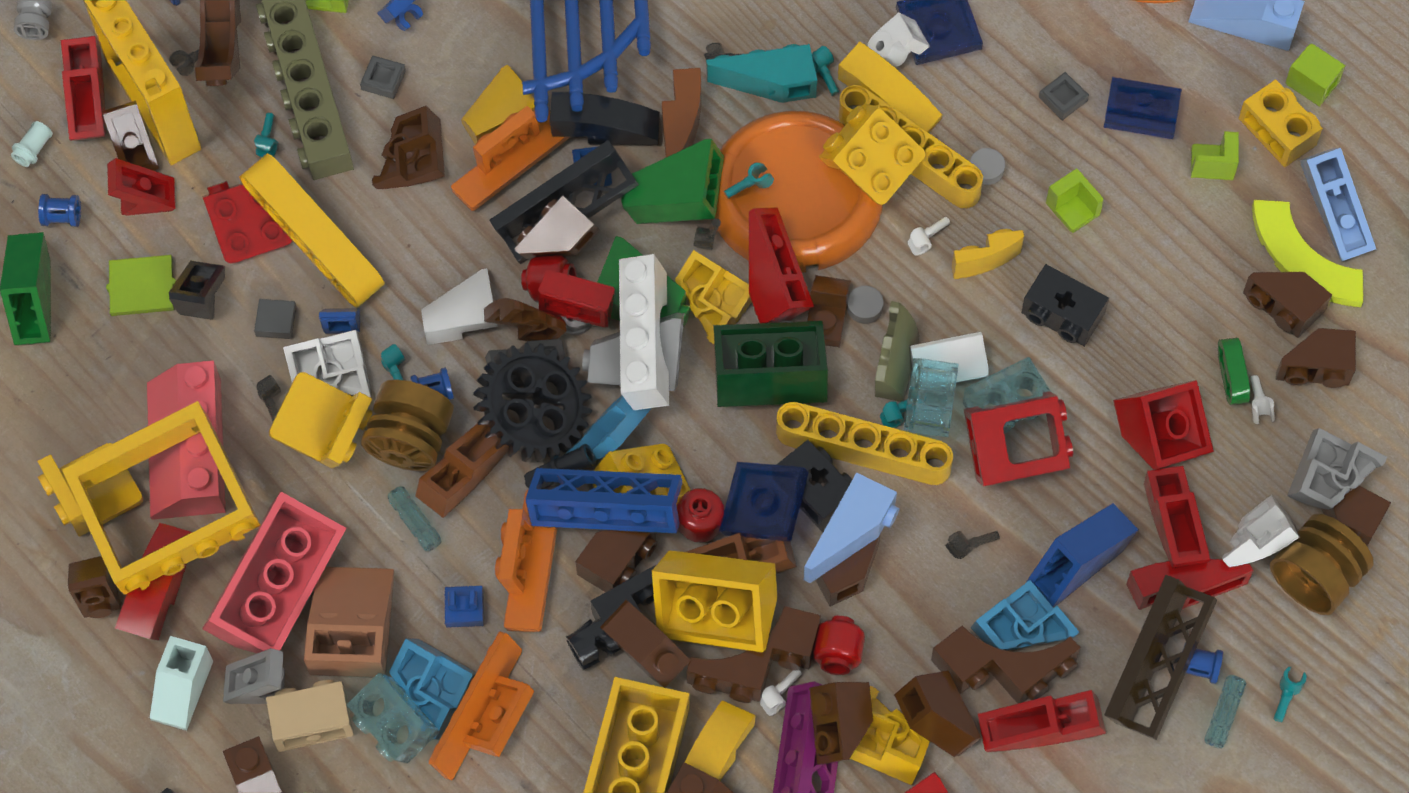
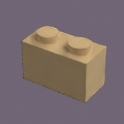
[266,680,354,752]

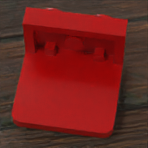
[202,181,292,264]

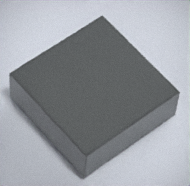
[360,55,406,99]
[1039,72,1089,121]
[254,299,297,339]

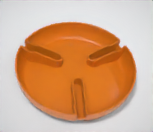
[712,111,883,273]

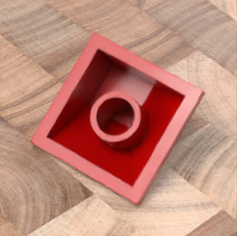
[1113,380,1214,470]

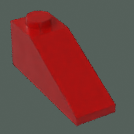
[749,207,814,323]

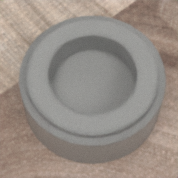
[970,148,1005,185]
[847,286,883,324]

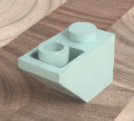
[150,636,213,731]

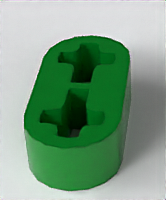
[1217,337,1250,405]

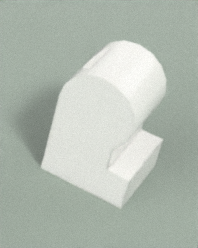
[868,12,930,67]

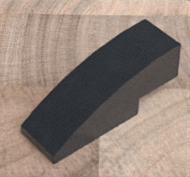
[549,92,660,145]

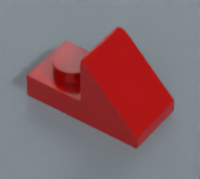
[107,158,175,216]

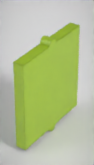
[106,255,176,316]

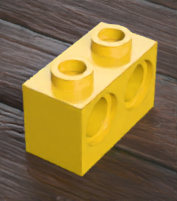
[1238,79,1323,168]

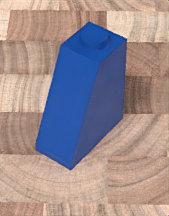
[1026,503,1138,607]

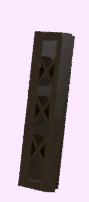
[1104,575,1217,740]

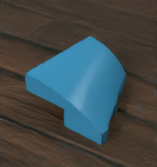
[565,395,652,460]
[971,580,1079,651]
[389,638,476,739]

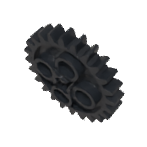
[473,343,592,462]

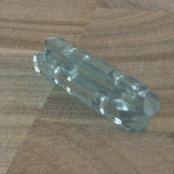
[387,486,441,552]
[1204,675,1246,749]

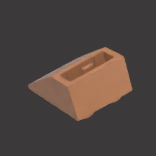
[304,567,394,678]

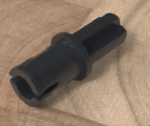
[524,444,596,489]

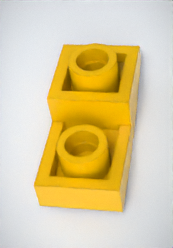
[952,229,1024,279]
[685,700,756,781]

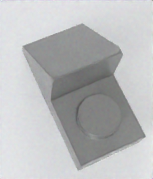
[223,648,285,704]

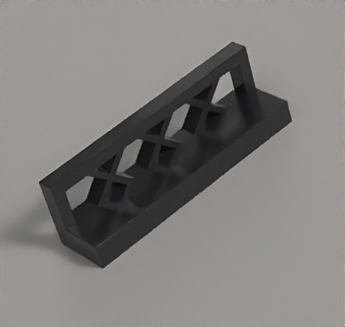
[489,140,639,264]

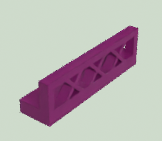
[773,681,838,793]

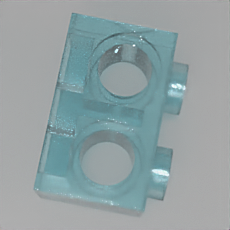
[963,357,1051,434]
[903,358,959,437]
[347,673,440,764]

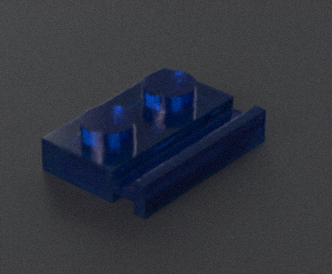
[1103,77,1182,139]

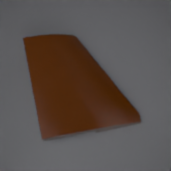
[372,106,445,189]
[484,298,567,341]

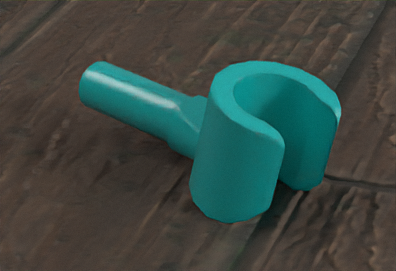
[812,46,839,96]
[254,113,278,157]
[724,163,774,199]
[381,344,405,380]
[880,392,926,428]
[1273,667,1307,723]

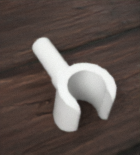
[908,217,950,256]
[1250,375,1275,424]
[760,670,802,716]

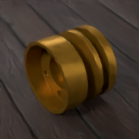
[361,379,454,471]
[1270,514,1374,615]

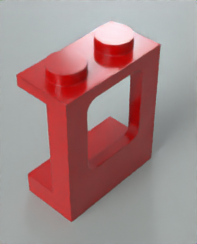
[963,391,1073,486]

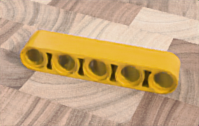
[839,85,983,209]
[239,153,385,308]
[776,402,953,485]

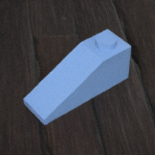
[1188,0,1305,51]
[1299,148,1376,261]
[804,472,900,583]

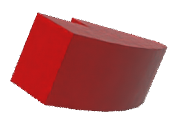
[60,36,106,141]
[1144,466,1210,568]
[115,523,192,641]
[1126,559,1253,610]
[977,690,1106,752]

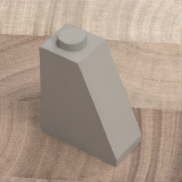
[582,313,685,391]

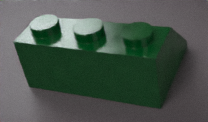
[713,321,828,407]

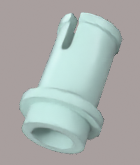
[11,121,53,167]

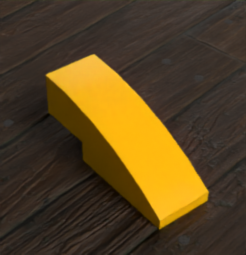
[838,41,942,133]

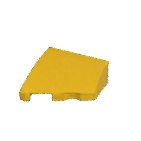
[461,65,535,145]
[675,250,752,344]
[850,686,930,785]

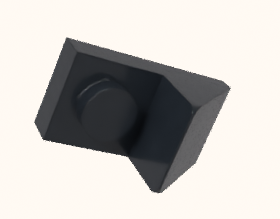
[169,260,225,320]

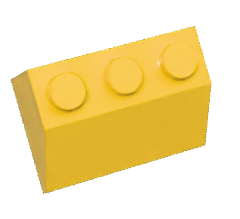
[652,550,777,652]

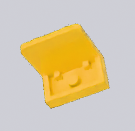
[819,104,925,205]
[269,372,373,469]
[37,443,143,537]
[593,444,691,505]

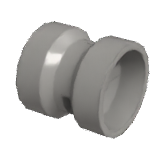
[14,0,52,40]

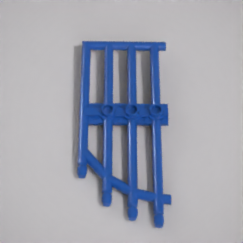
[522,0,651,122]

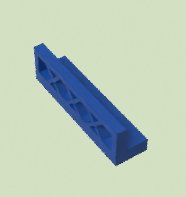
[525,468,682,534]

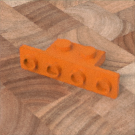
[451,106,570,211]
[495,489,558,632]
[429,631,534,780]

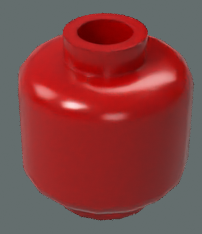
[521,255,577,302]
[677,488,724,543]
[813,615,865,675]

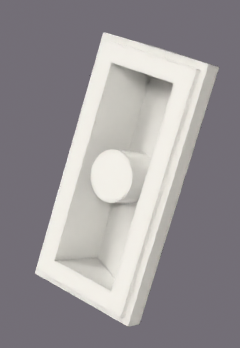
[910,332,989,389]

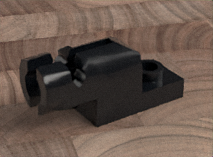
[566,565,656,670]

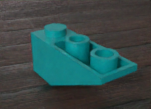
[706,44,817,103]

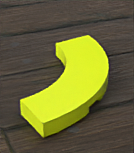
[1252,200,1363,307]

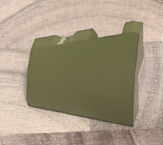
[875,301,919,402]

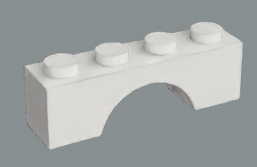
[619,254,669,410]

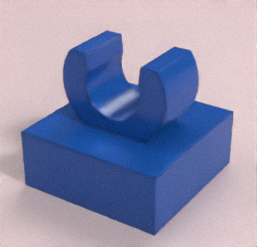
[377,0,423,31]
[445,586,484,628]

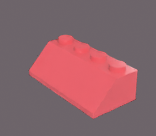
[147,360,226,520]
[202,492,347,654]

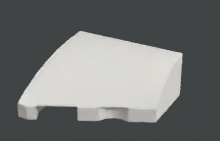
[421,268,498,345]
[283,330,372,397]
[1222,495,1300,567]

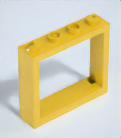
[83,0,202,166]
[62,401,261,595]

